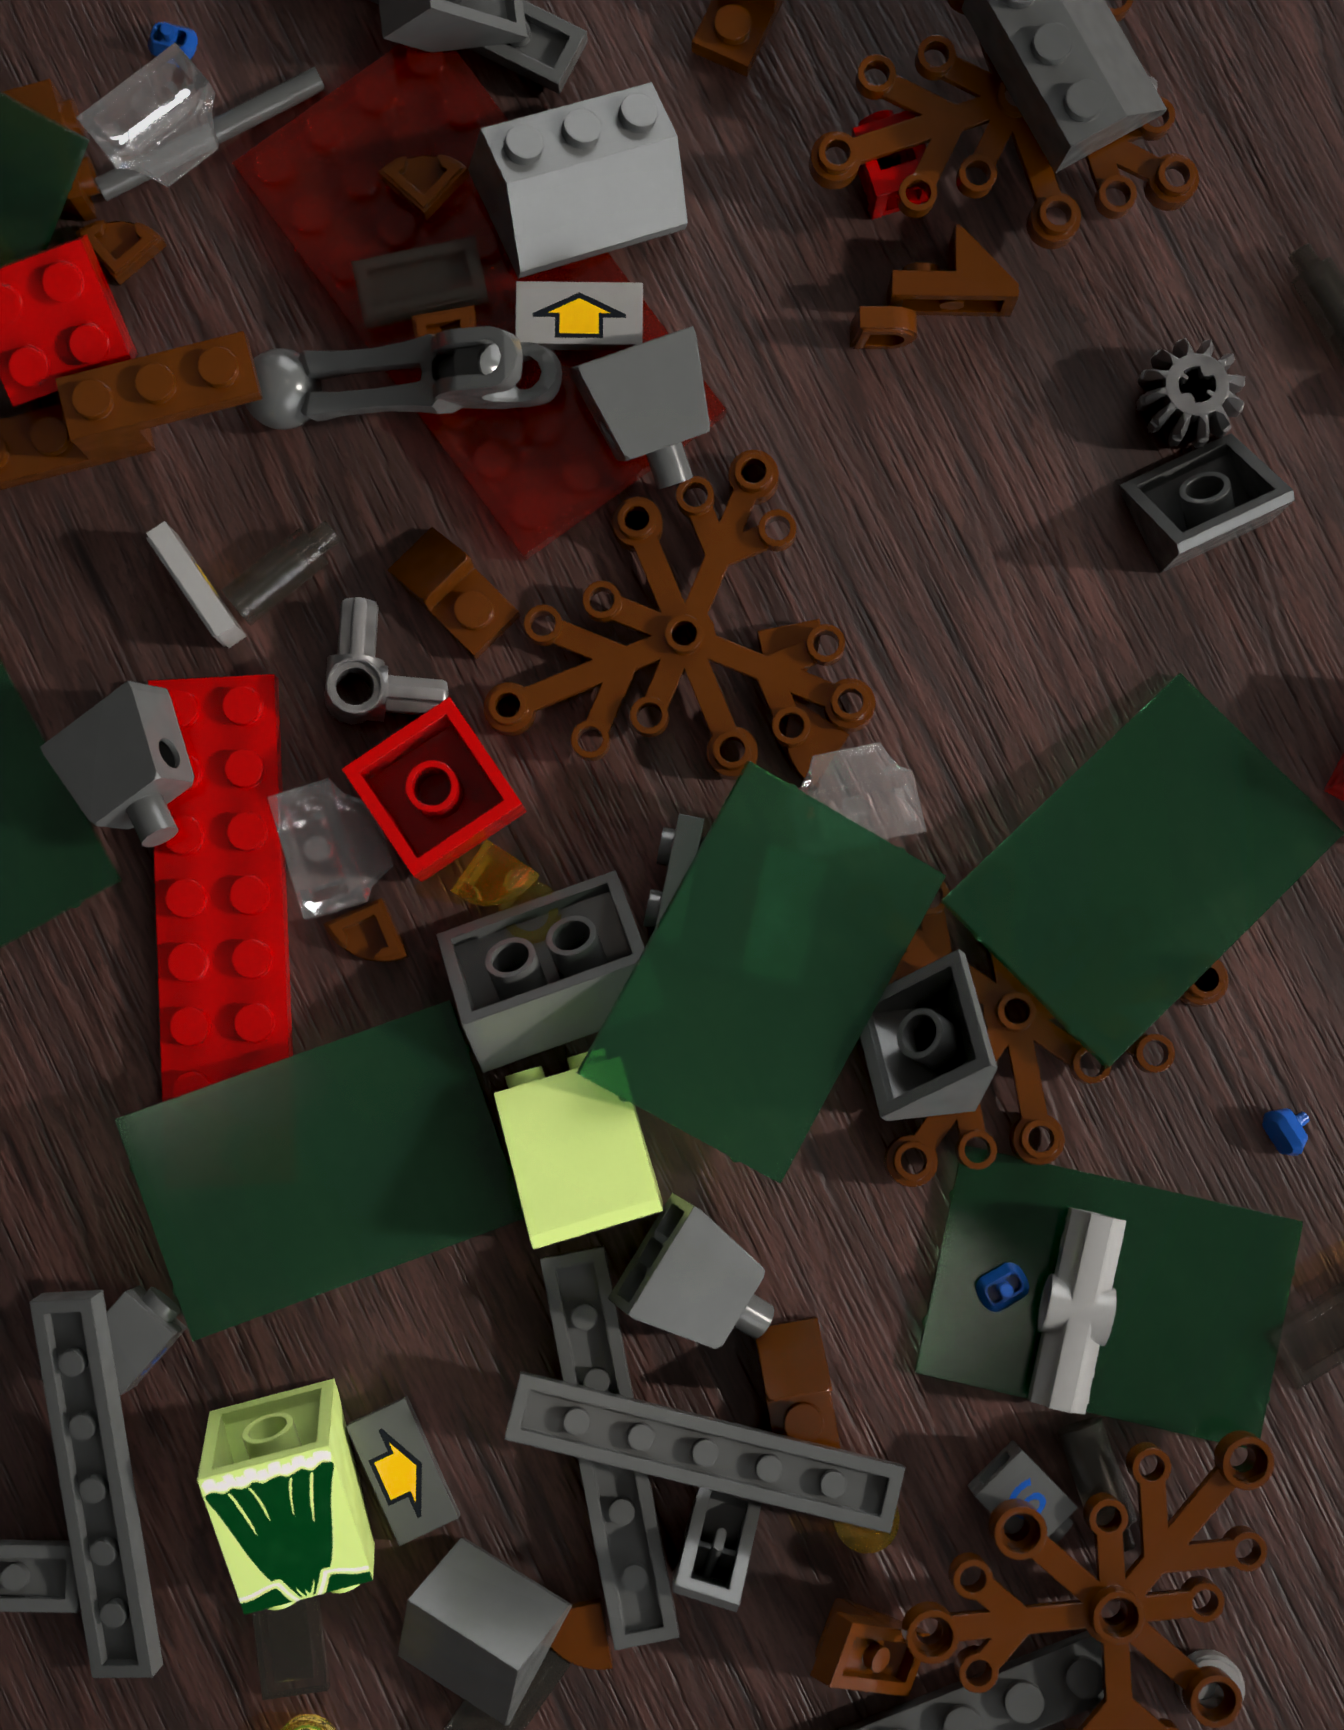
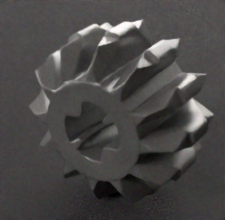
[1136,338,1246,448]

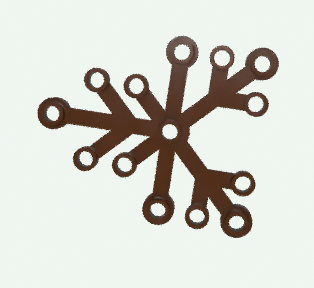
[809,0,1199,249]
[484,450,876,780]
[839,861,1229,1187]
[901,1430,1274,1730]

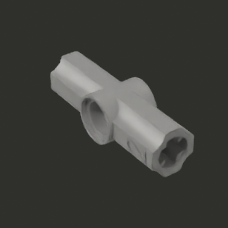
[1027,1207,1127,1415]

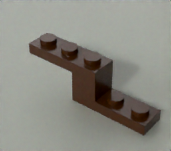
[0,331,263,490]

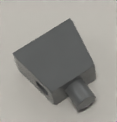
[569,326,710,489]
[40,681,195,847]
[608,1193,774,1349]

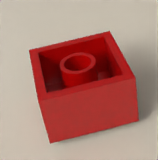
[0,234,138,407]
[342,697,527,882]

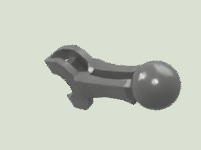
[245,326,562,430]

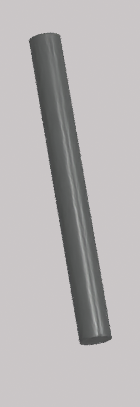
[95,67,326,201]

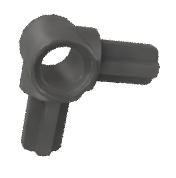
[324,597,448,724]

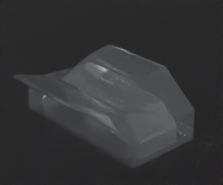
[76,42,219,187]
[788,742,927,857]
[267,778,393,921]

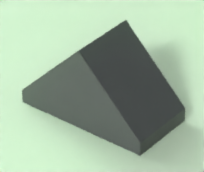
[672,1487,762,1612]

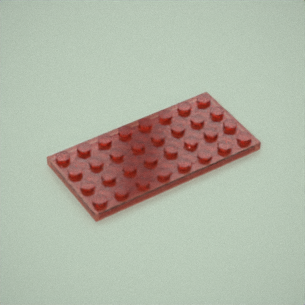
[232,44,726,561]

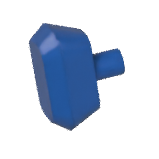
[148,22,198,63]
[1262,1108,1310,1156]
[976,1262,1029,1312]

